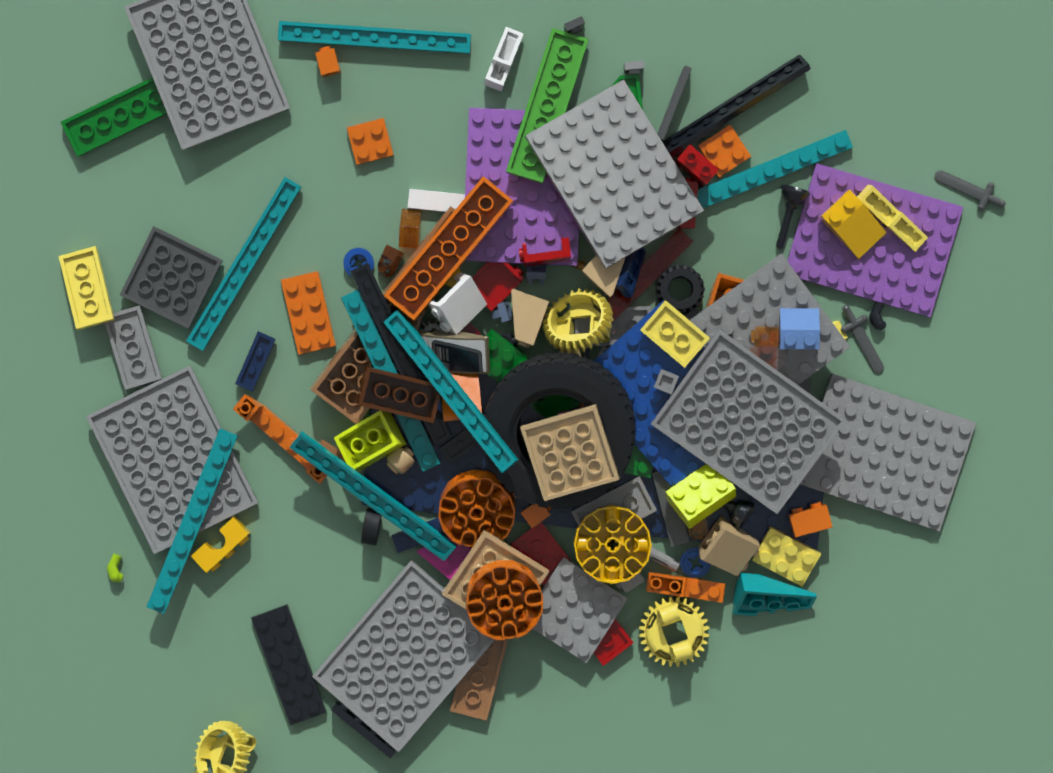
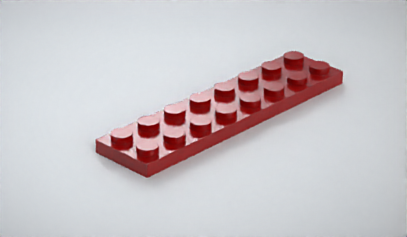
[510,522,634,666]

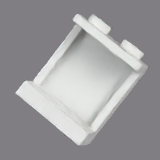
[428,272,487,335]

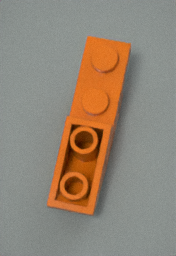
[646,572,726,603]

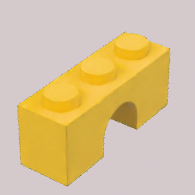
[191,516,251,573]

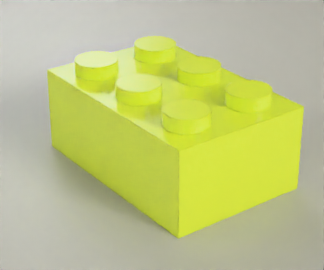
[334,410,406,472]
[666,464,736,529]

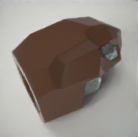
[378,245,404,278]

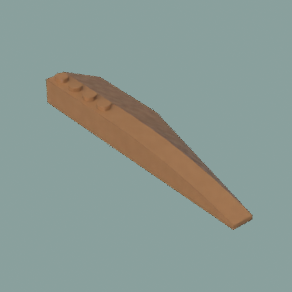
[309,206,455,424]

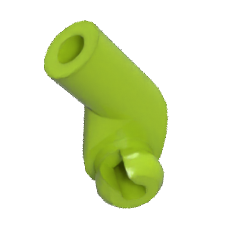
[107,553,123,583]

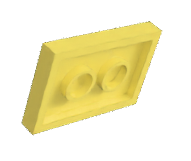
[640,300,710,368]
[752,526,821,586]

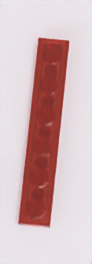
[599,228,693,323]

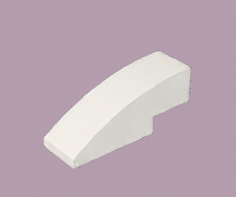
[484,27,524,92]

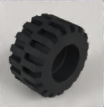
[655,265,705,313]

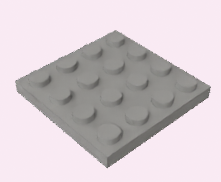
[533,557,628,663]

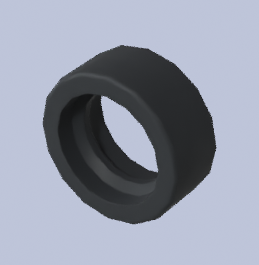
[361,507,382,546]

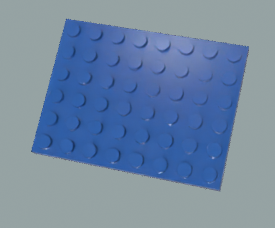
[593,300,706,487]

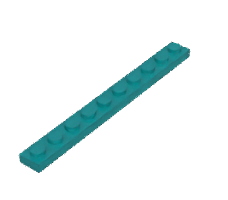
[278,21,471,54]
[697,130,853,208]
[186,177,302,351]
[340,289,440,471]
[384,310,518,473]
[146,428,238,614]
[289,431,456,561]

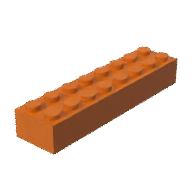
[384,176,513,322]

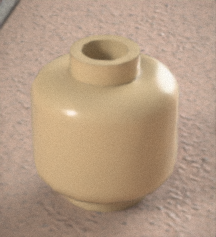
[386,446,415,475]

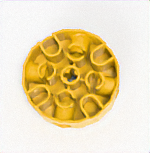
[573,505,652,584]

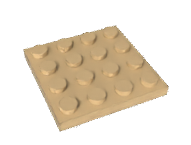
[520,404,619,501]
[442,530,549,609]

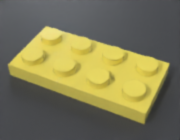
[59,246,115,330]

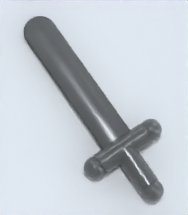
[935,170,1006,211]
[841,305,884,373]

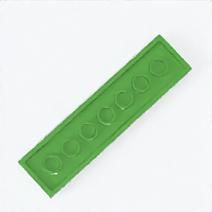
[506,28,589,184]

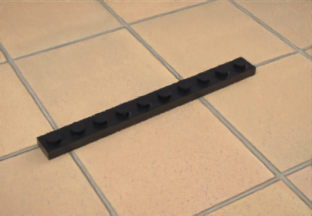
[662,54,811,157]
[350,263,451,445]

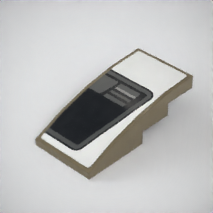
[416,330,490,374]

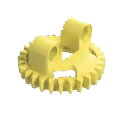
[543,288,614,353]
[639,596,709,667]
[193,721,256,773]

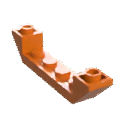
[233,394,327,484]

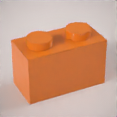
[788,502,833,537]

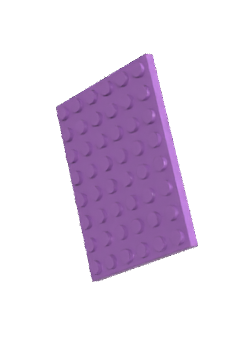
[465,108,579,266]
[787,163,963,317]

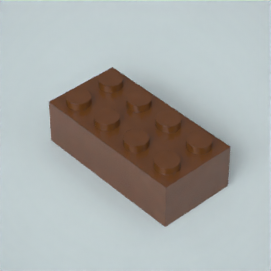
[356,366,441,423]

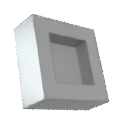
[624,60,644,75]
[654,369,679,395]

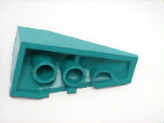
[732,573,817,616]

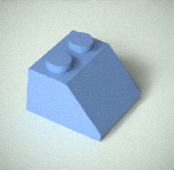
[779,308,820,350]

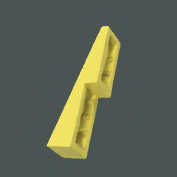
[857,185,928,252]

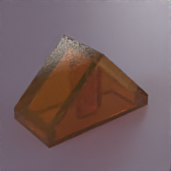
[399,209,421,248]

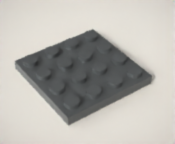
[120,226,223,329]

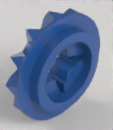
[343,248,374,277]
[680,547,711,578]

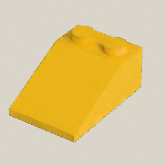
[819,189,887,259]

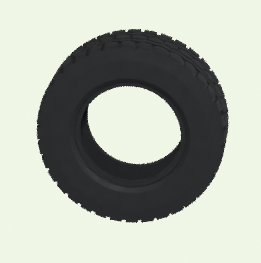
[484,352,636,509]

